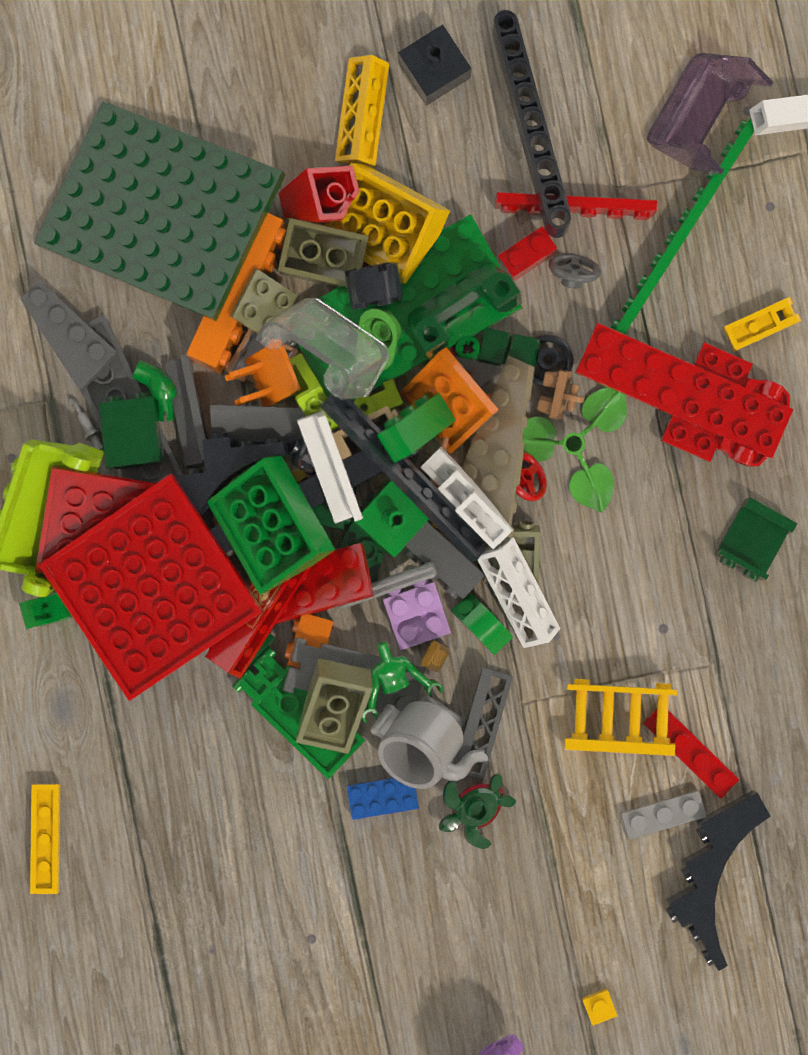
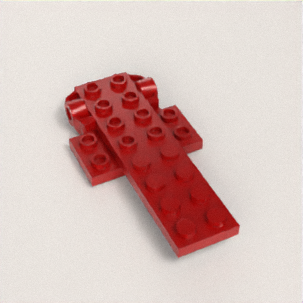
[575,323,794,467]

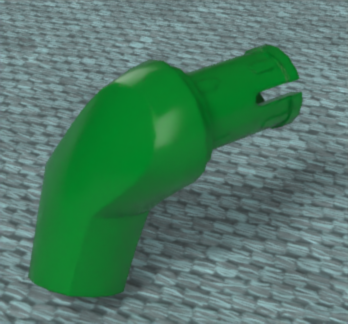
[132,360,177,422]

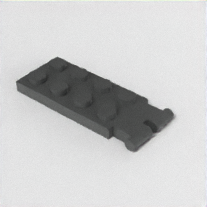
[283,637,426,713]

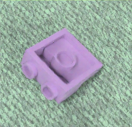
[383,580,451,650]

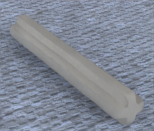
[339,562,437,609]

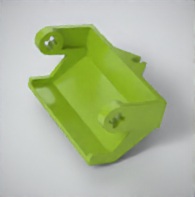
[0,439,104,597]

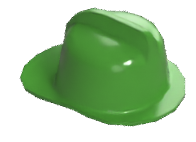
[356,308,401,372]

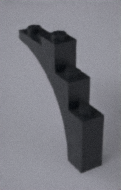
[179,433,290,519]
[665,790,771,971]

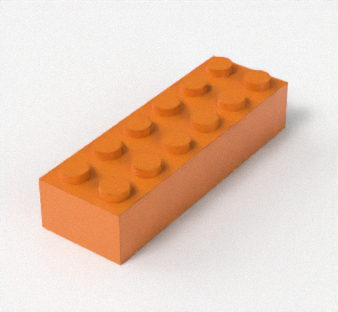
[186,213,286,375]

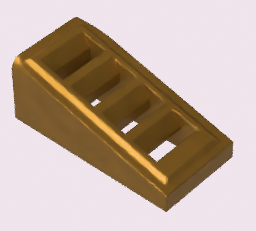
[420,640,450,672]

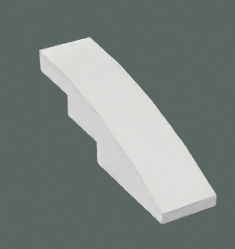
[421,447,513,549]

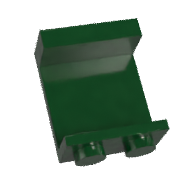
[715,497,798,582]

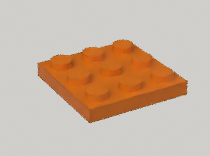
[399,347,499,454]

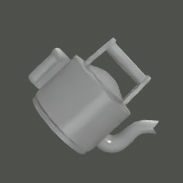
[371,693,488,789]

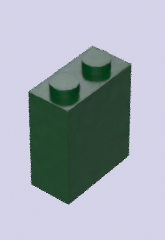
[99,393,164,470]

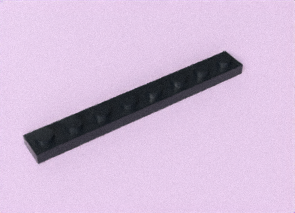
[320,387,488,563]

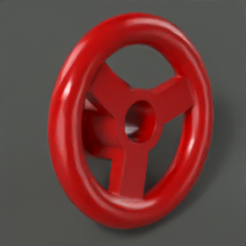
[516,452,547,501]

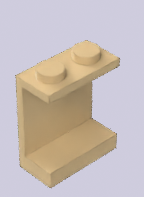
[332,406,400,461]

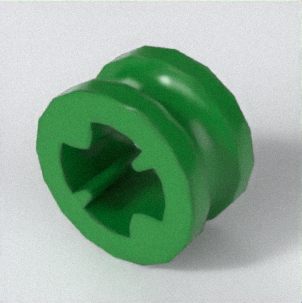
[456,336,481,363]

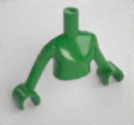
[362,641,443,723]

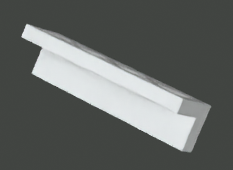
[297,411,363,523]
[478,537,560,648]

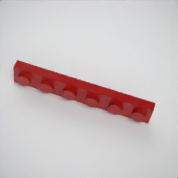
[495,192,657,220]

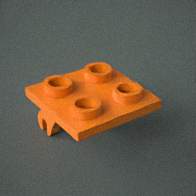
[224,339,301,407]

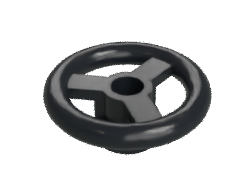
[532,334,574,387]

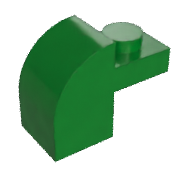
[19,593,73,629]
[451,593,513,656]

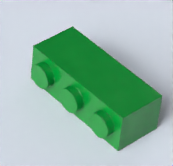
[377,393,456,463]

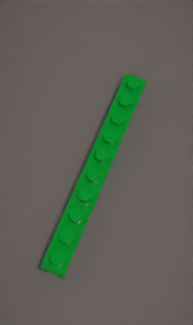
[610,117,754,334]

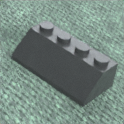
[210,405,305,446]

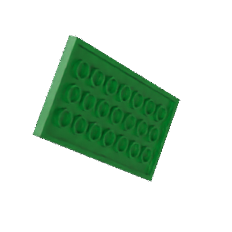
[285,214,523,402]

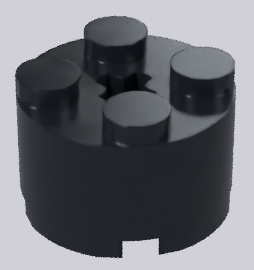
[344,262,403,310]

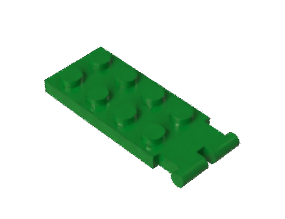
[232,647,366,779]

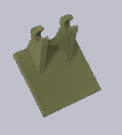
[230,269,297,343]

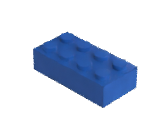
[347,777,419,820]

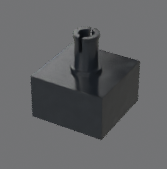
[398,24,472,106]

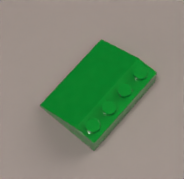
[207,456,335,595]

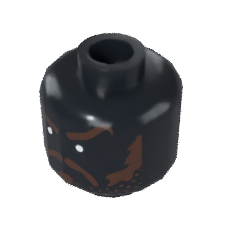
[288,437,316,475]

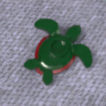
[439,774,516,849]

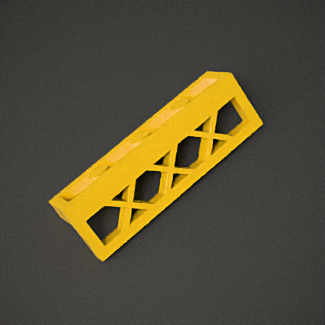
[335,55,389,167]

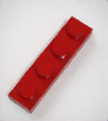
[642,708,740,799]

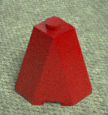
[278,166,359,222]

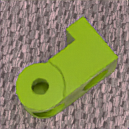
[354,379,404,416]

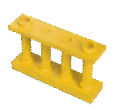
[565,679,677,756]

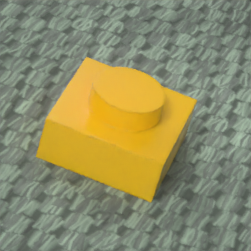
[582,988,618,1026]

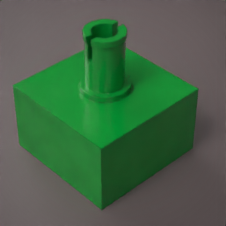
[350,480,429,558]

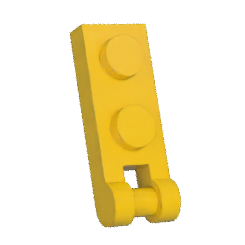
[722,297,802,352]

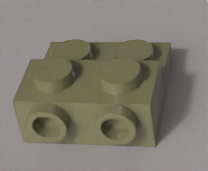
[484,520,540,583]

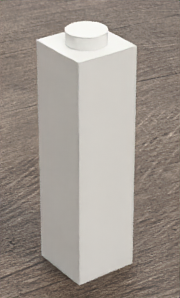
[750,95,808,135]

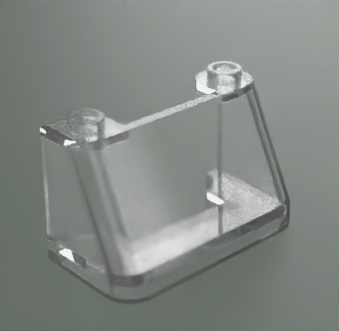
[255,298,389,399]

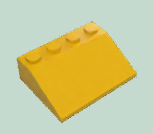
[324,162,450,284]

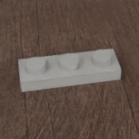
[620,790,707,840]

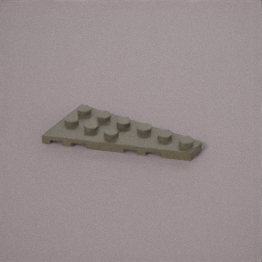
[461,356,534,538]

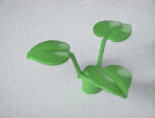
[522,387,627,512]

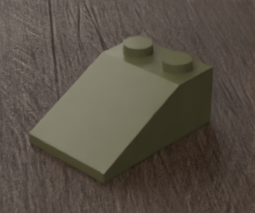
[278,218,369,288]
[296,658,372,754]

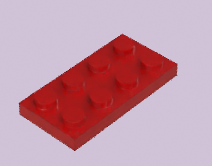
[275,543,374,624]

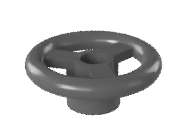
[548,254,601,289]

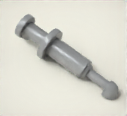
[69,398,104,451]

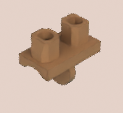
[538,370,584,420]

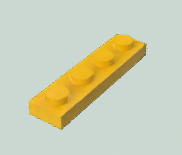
[30,784,61,894]

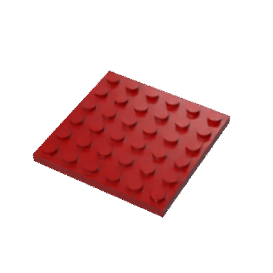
[39,474,264,701]

